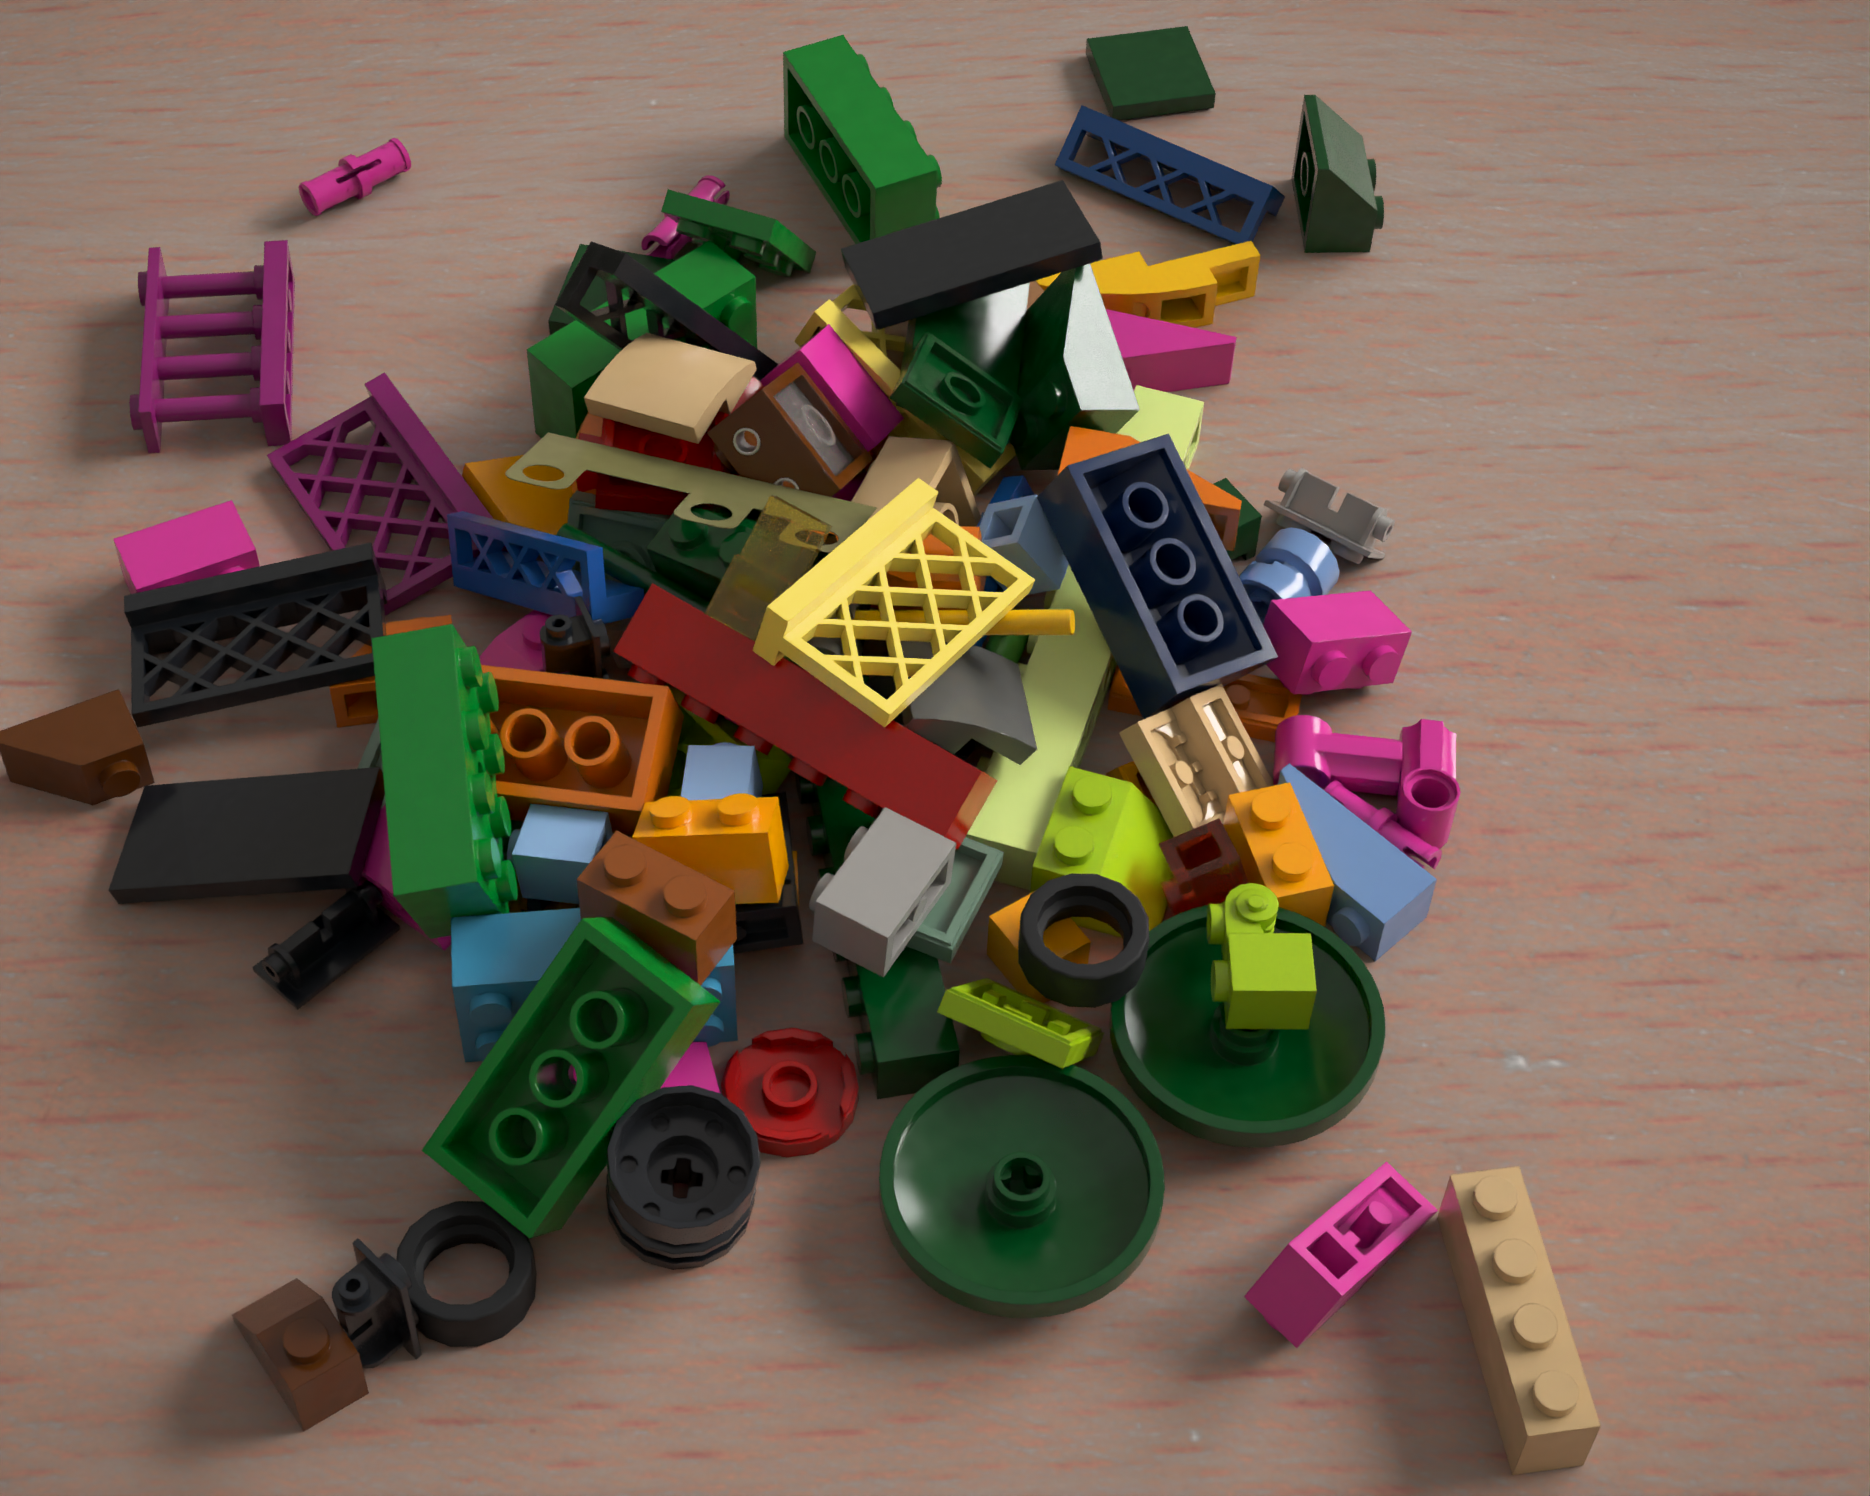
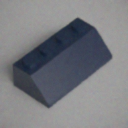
[1037,434,1278,719]

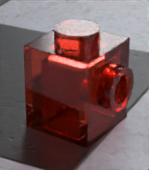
[1158,818,1249,916]

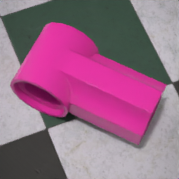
[1273,715,1403,796]
[1395,719,1461,849]

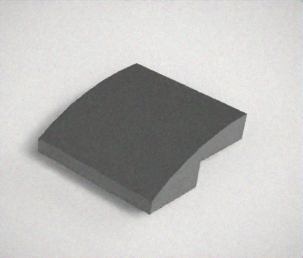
[900,641,1037,765]

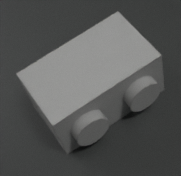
[809,807,956,977]

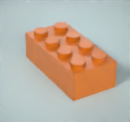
[481,665,684,835]

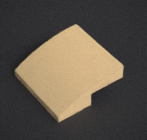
[584,333,757,444]
[1119,684,1274,848]

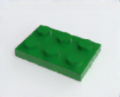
[661,189,816,277]

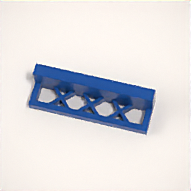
[1055,105,1285,244]
[447,511,644,624]

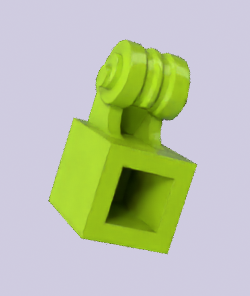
[1207,883,1317,1029]

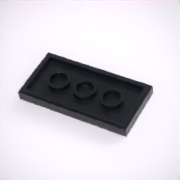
[841,180,1103,330]
[108,767,385,904]

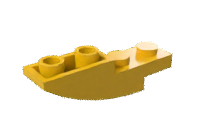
[1036,241,1261,328]

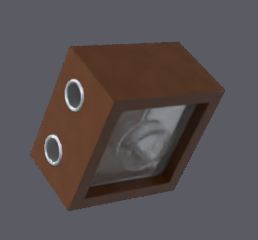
[707,362,873,518]

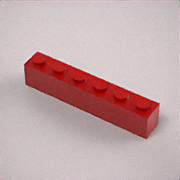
[613,583,998,850]

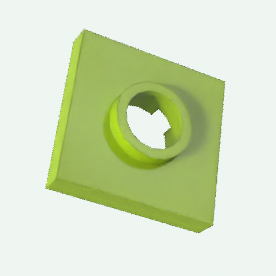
[937,978,1104,1069]

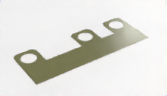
[505,432,877,553]

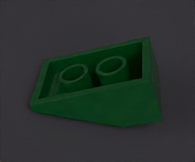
[1010,264,1140,470]

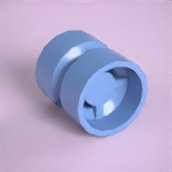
[1239,527,1340,624]

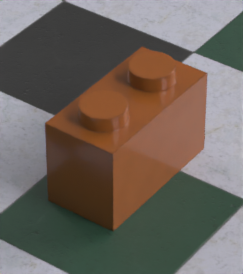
[577,830,737,986]

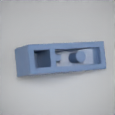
[1278,763,1437,961]

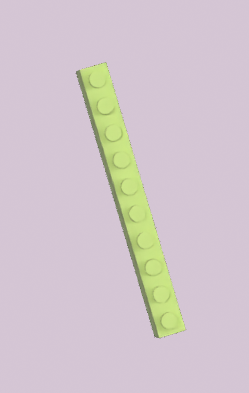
[966,385,1204,890]

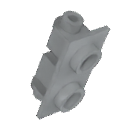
[1263,468,1395,564]

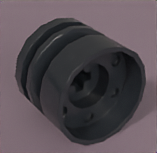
[606,1085,760,1270]

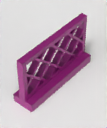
[267,372,508,616]

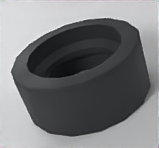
[1018,873,1149,1008]
[396,1201,537,1347]

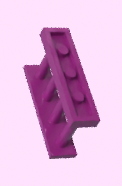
[129,240,295,454]

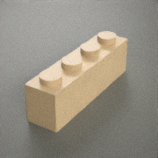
[1437,1166,1601,1475]

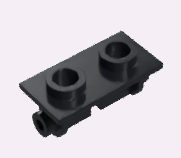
[540,596,610,680]
[252,880,400,1010]
[332,1238,422,1369]

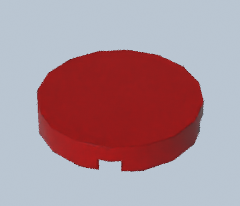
[721,1027,859,1158]

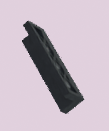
[555,241,778,381]

